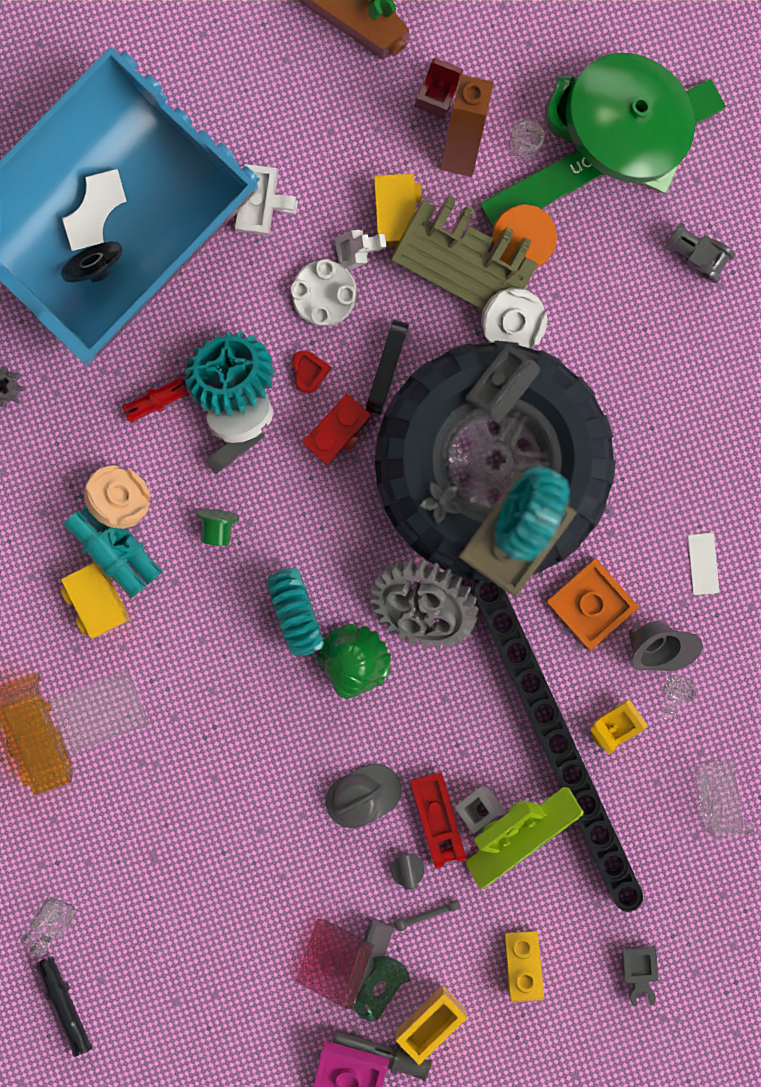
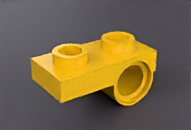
[504,931,544,1003]

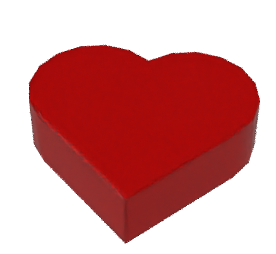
[292,350,332,394]

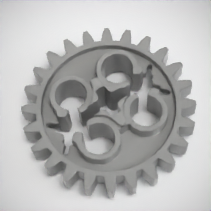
[370,558,479,649]

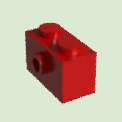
[302,393,372,467]

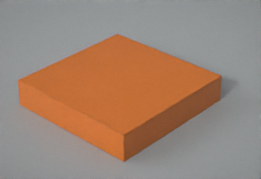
[545,558,639,651]

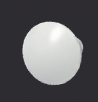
[291,259,357,326]

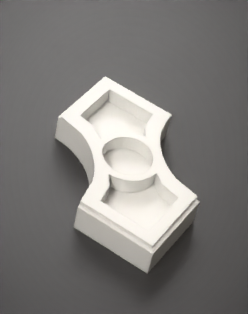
[62,169,127,251]

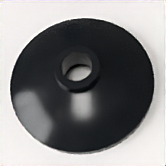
[61,241,123,283]

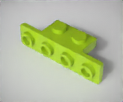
[466,787,584,889]

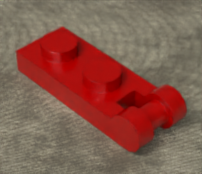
[410,771,467,869]

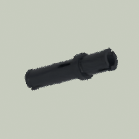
[34,956,93,1057]

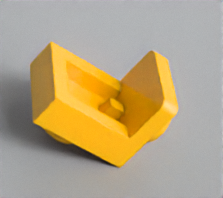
[590,699,648,755]

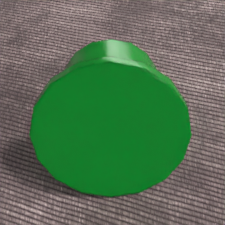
[196,509,239,546]

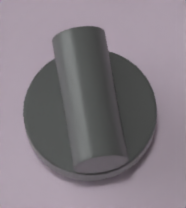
[391,853,424,890]

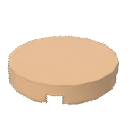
[84,465,150,529]

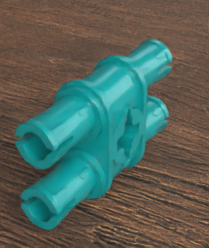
[63,506,163,599]

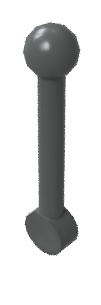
[394,900,461,931]

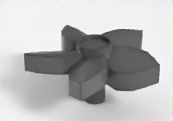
[419,482,461,524]

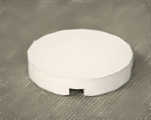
[481,287,548,348]
[206,394,273,443]

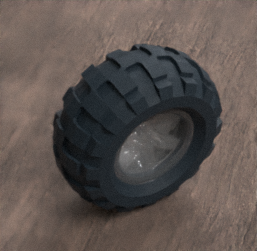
[375,340,616,581]

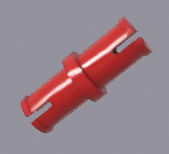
[122,375,190,424]

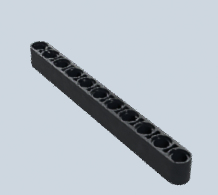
[473,580,643,912]

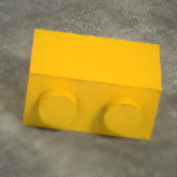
[374,173,422,247]
[60,562,131,639]
[395,985,467,1065]

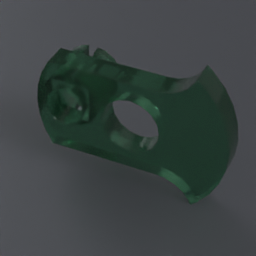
[349,956,410,1021]

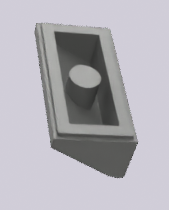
[466,344,541,423]
[349,918,394,989]

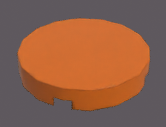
[491,204,557,269]

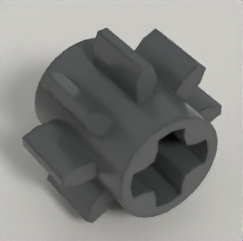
[0,366,26,409]

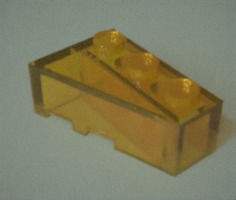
[0,672,74,796]

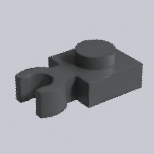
[621,945,659,1006]

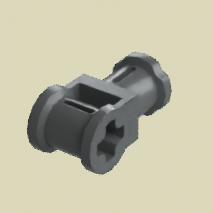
[665,223,736,284]

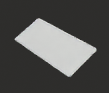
[688,533,719,595]

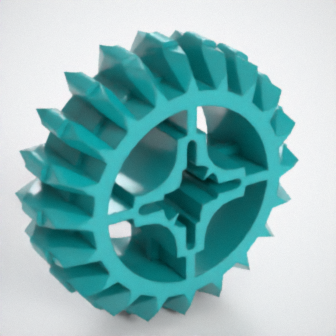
[184,330,274,417]
[494,466,569,562]
[267,567,324,657]

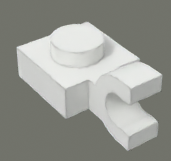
[335,230,386,270]

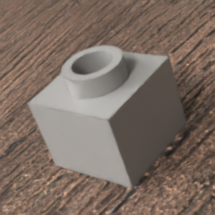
[455,786,507,834]

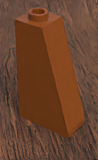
[297,0,409,59]
[441,74,494,177]

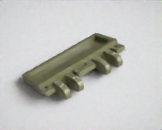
[390,195,538,310]

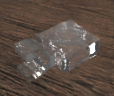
[20,896,78,958]

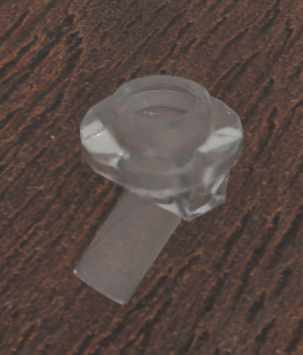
[660,675,696,722]

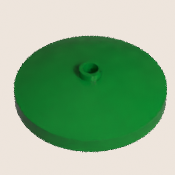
[566,53,695,183]

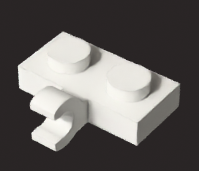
[235,164,298,236]

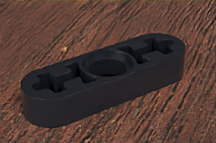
[365,319,409,415]

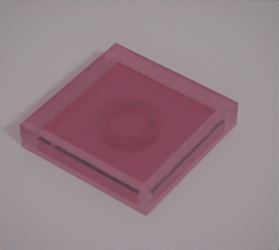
[296,919,374,1009]

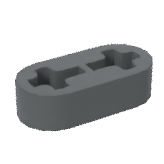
[205,433,265,474]

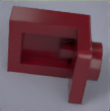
[414,58,463,119]

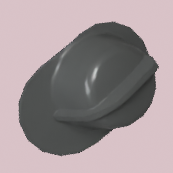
[629,621,703,671]
[325,764,402,828]

